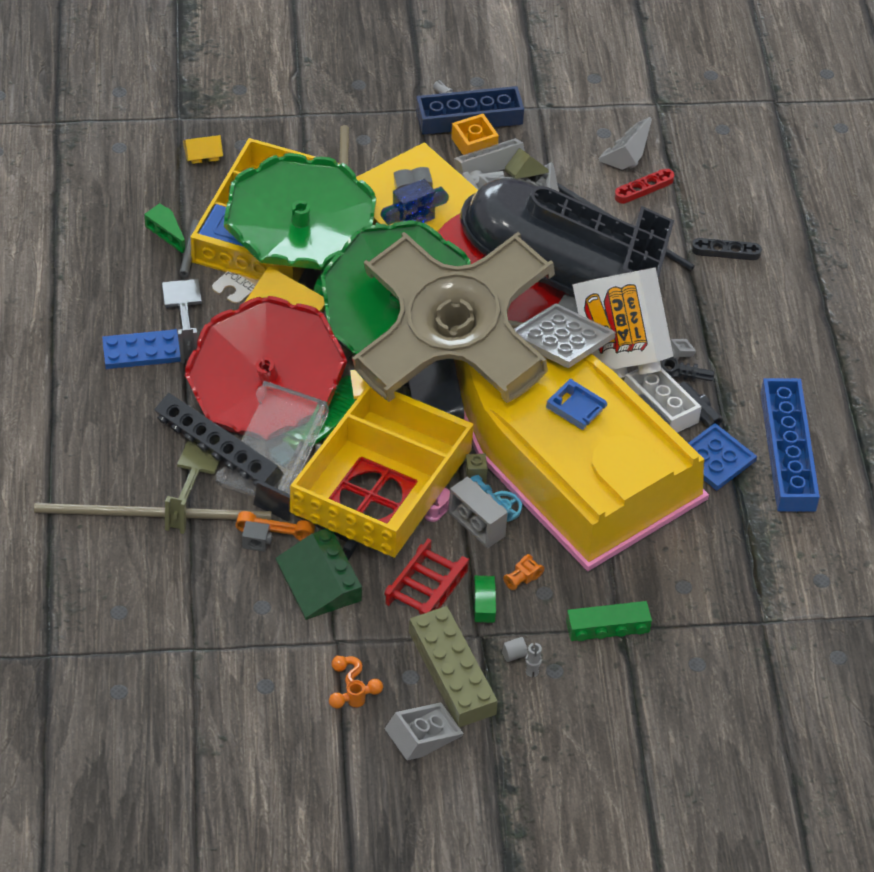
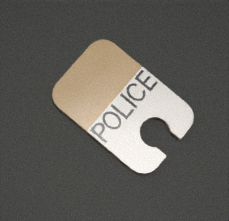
[212,271,258,303]

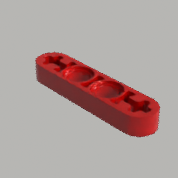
[615,169,674,204]

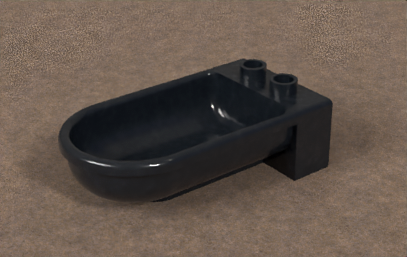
[460,178,674,297]

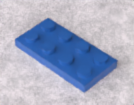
[102,329,181,369]

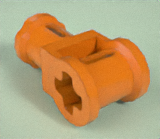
[503,554,545,590]

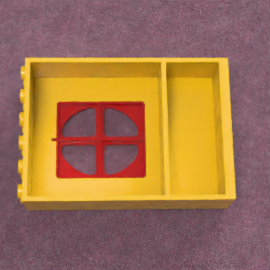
[290,385,474,558]

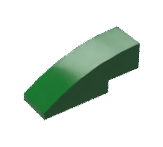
[474,575,496,623]

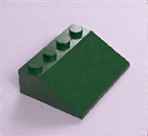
[275,528,362,620]

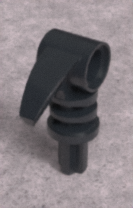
[661,357,714,382]

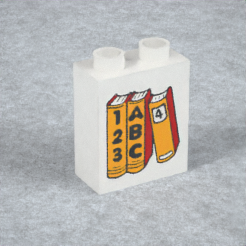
[573,267,673,378]

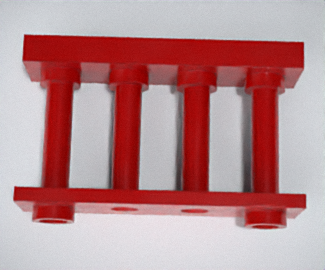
[384,539,469,615]

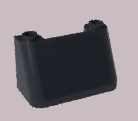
[404,358,464,419]

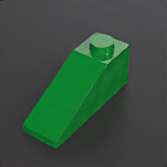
[144,203,185,253]

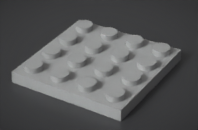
[514,303,616,368]

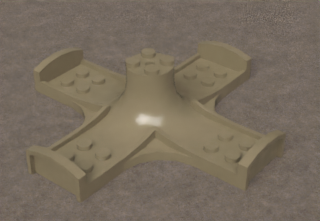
[352,232,555,403]

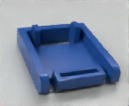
[546,379,608,430]

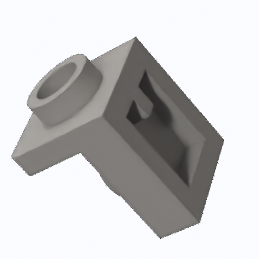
[670,339,696,360]

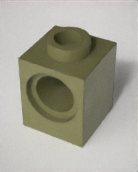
[465,453,487,483]

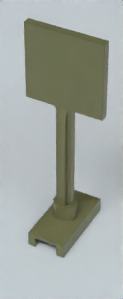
[165,441,220,534]

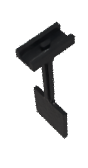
[253,480,360,561]

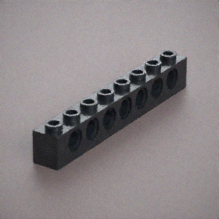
[154,393,284,487]

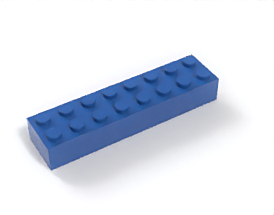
[760,378,820,511]

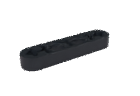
[691,238,762,260]

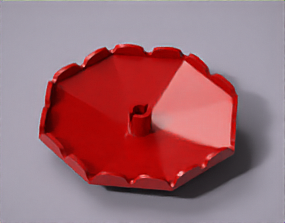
[185,296,347,441]

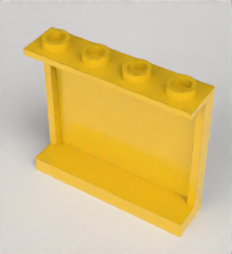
[245,266,325,313]

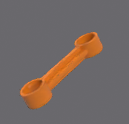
[235,511,316,541]

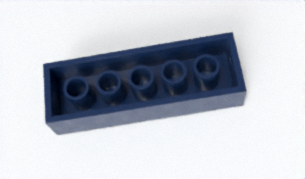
[416,86,524,135]

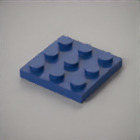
[688,423,757,491]

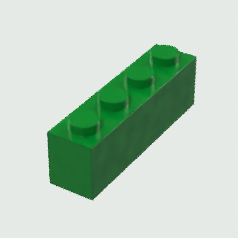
[566,601,652,641]

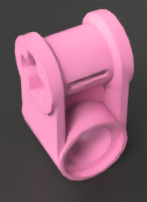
[424,488,450,522]

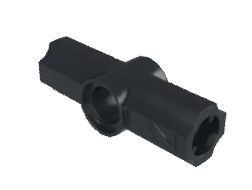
[679,382,723,428]

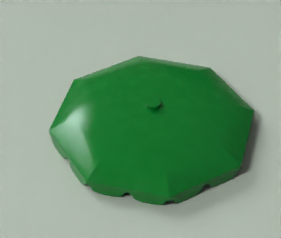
[224,153,377,270]
[321,220,471,355]

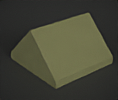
[505,148,549,179]

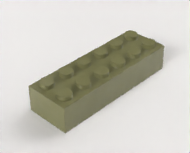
[409,606,498,728]

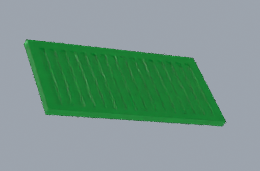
[283,375,357,447]

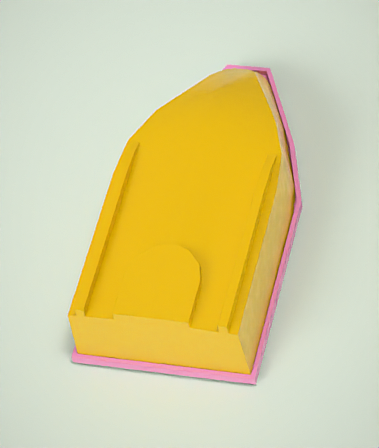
[454,354,709,571]

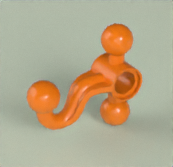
[329,656,383,709]

